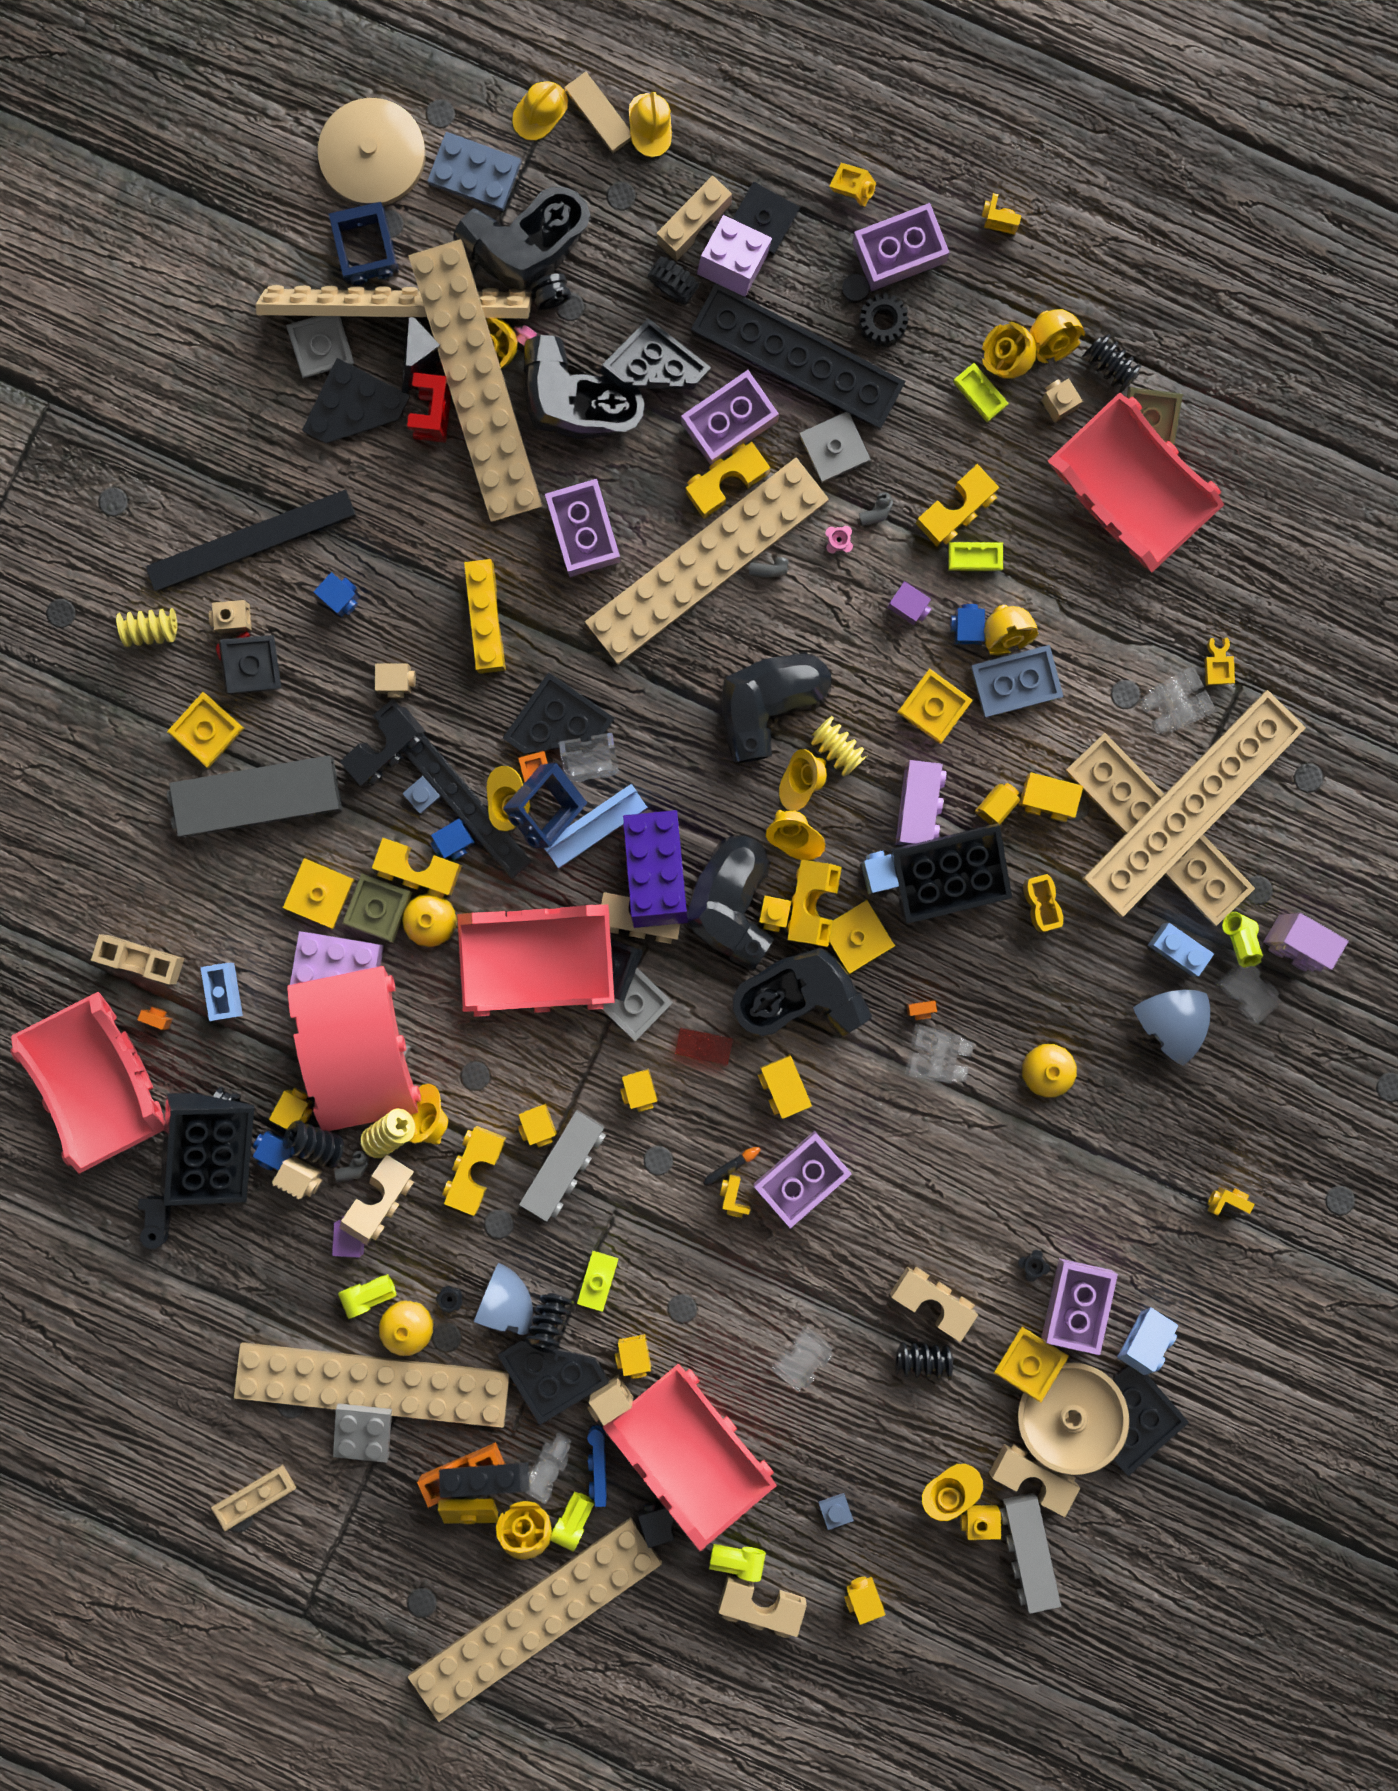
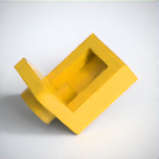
[720,1174,750,1218]
[1207,1187,1255,1216]

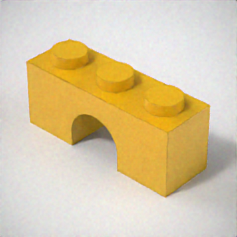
[686,442,770,519]
[915,464,999,547]
[372,838,462,898]
[787,860,842,947]
[442,1126,506,1216]

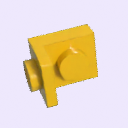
[829,163,876,206]
[982,193,1021,235]

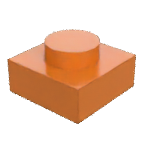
[518,751,548,782]
[906,1000,937,1020]
[137,1007,173,1030]

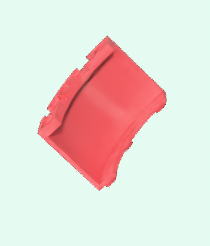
[1048,393,1224,572]
[457,904,614,1017]
[287,966,421,1131]
[10,992,165,1173]
[602,1364,777,1551]

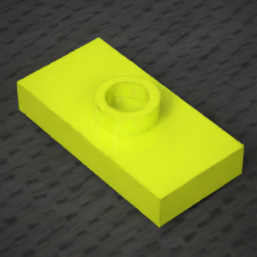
[953,363,1009,422]
[948,542,1003,571]
[577,1251,619,1312]

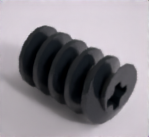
[1082,334,1141,393]
[282,1120,344,1169]
[525,1293,574,1354]
[895,1342,953,1381]

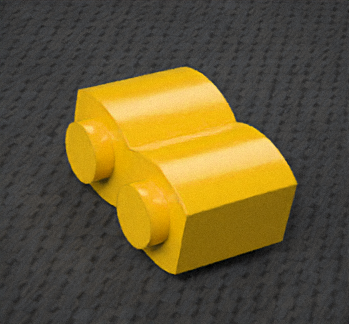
[975,783,1020,825]
[1023,874,1063,932]

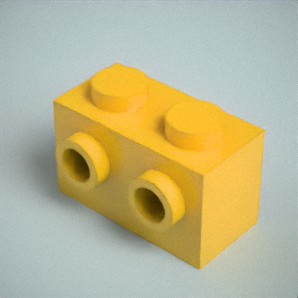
[1019,772,1083,822]
[758,1055,812,1119]

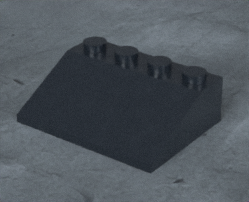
[892,823,1012,924]
[160,1093,254,1206]

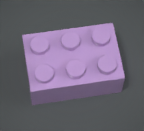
[852,203,950,291]
[681,370,779,465]
[545,479,621,577]
[895,760,946,846]
[1263,913,1348,972]
[290,931,384,985]
[754,1131,852,1228]
[1041,1258,1118,1355]

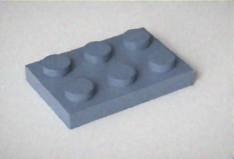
[427,132,522,212]
[970,645,1064,718]

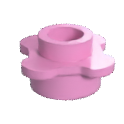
[514,325,537,346]
[825,526,853,554]

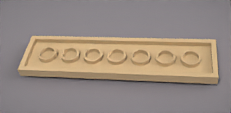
[1065,733,1255,926]

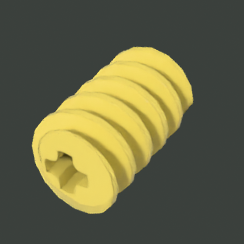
[116,608,177,647]
[811,716,868,777]
[360,1108,415,1158]

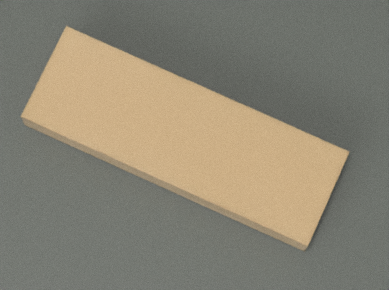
[565,72,631,154]
[211,1465,296,1532]

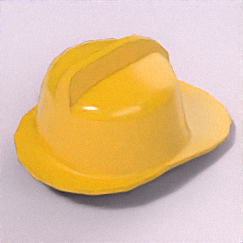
[512,82,568,141]
[629,92,672,157]
[779,749,827,811]
[487,766,530,831]
[766,810,826,860]
[409,1084,448,1145]
[922,1464,983,1521]

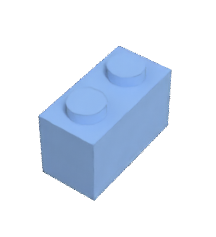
[861,851,899,894]
[1147,923,1214,976]
[200,963,243,1021]
[1117,1308,1178,1375]

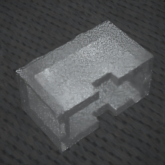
[559,733,619,782]
[1215,963,1282,1024]
[772,1324,833,1392]

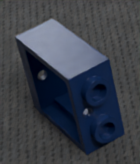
[329,202,399,285]
[503,763,587,848]

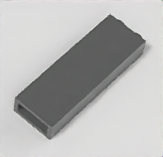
[167,755,343,838]

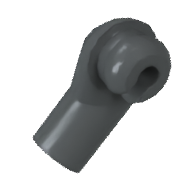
[859,492,893,526]
[749,557,789,578]
[334,1151,369,1183]

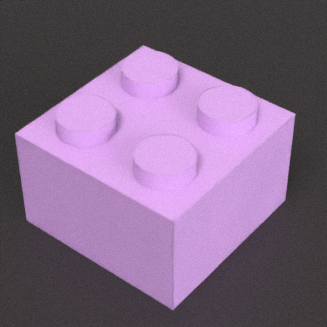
[697,215,772,297]

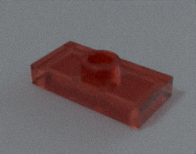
[675,1027,733,1065]

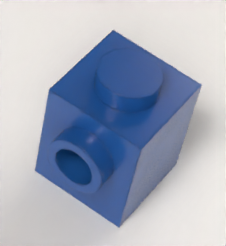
[314,572,359,617]
[950,604,985,645]
[430,819,475,861]
[253,1131,293,1170]

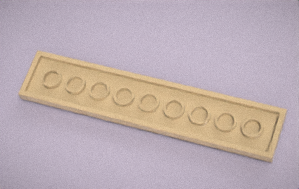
[408,239,543,522]
[256,285,532,319]
[585,458,829,665]
[1082,690,1306,918]
[234,1342,510,1428]
[408,1517,662,1722]

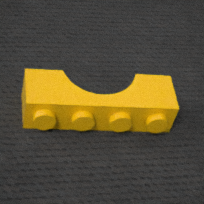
[464,559,506,674]

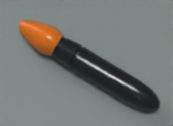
[703,1147,761,1185]

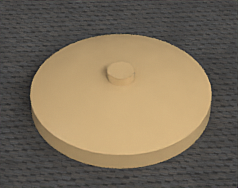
[318,98,426,206]
[1018,1363,1129,1475]

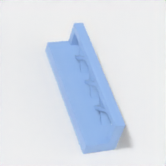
[544,784,647,868]

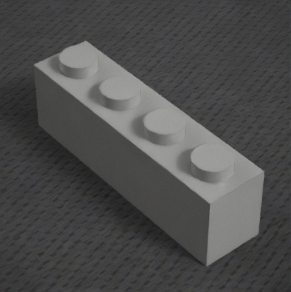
[519,1110,606,1221]
[1000,1493,1061,1614]

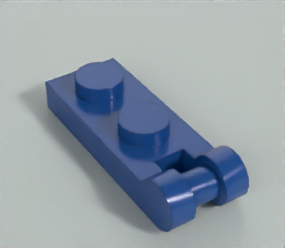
[587,1424,607,1507]

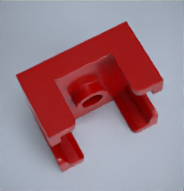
[407,373,451,443]

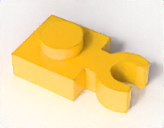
[1204,638,1235,685]

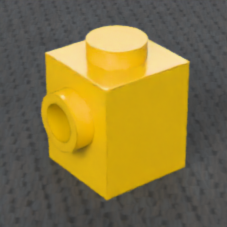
[759,896,791,932]
[620,1069,657,1112]
[269,1088,313,1129]
[518,1103,557,1147]
[615,1334,651,1379]
[960,1505,1001,1540]
[844,1576,885,1625]

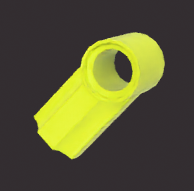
[1222,912,1263,968]
[338,1274,397,1319]
[550,1491,595,1552]
[709,1544,766,1582]

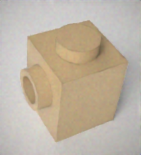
[1041,378,1083,423]
[209,600,252,633]
[375,664,416,698]

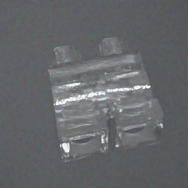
[1140,665,1217,734]
[905,1024,974,1083]
[525,1433,571,1504]

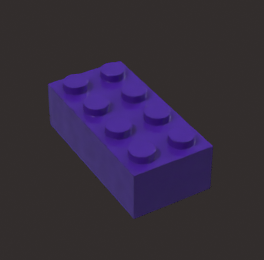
[623,810,688,928]

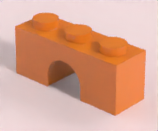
[417,1442,505,1507]

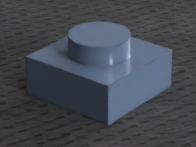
[403,776,441,814]
[819,1493,853,1530]

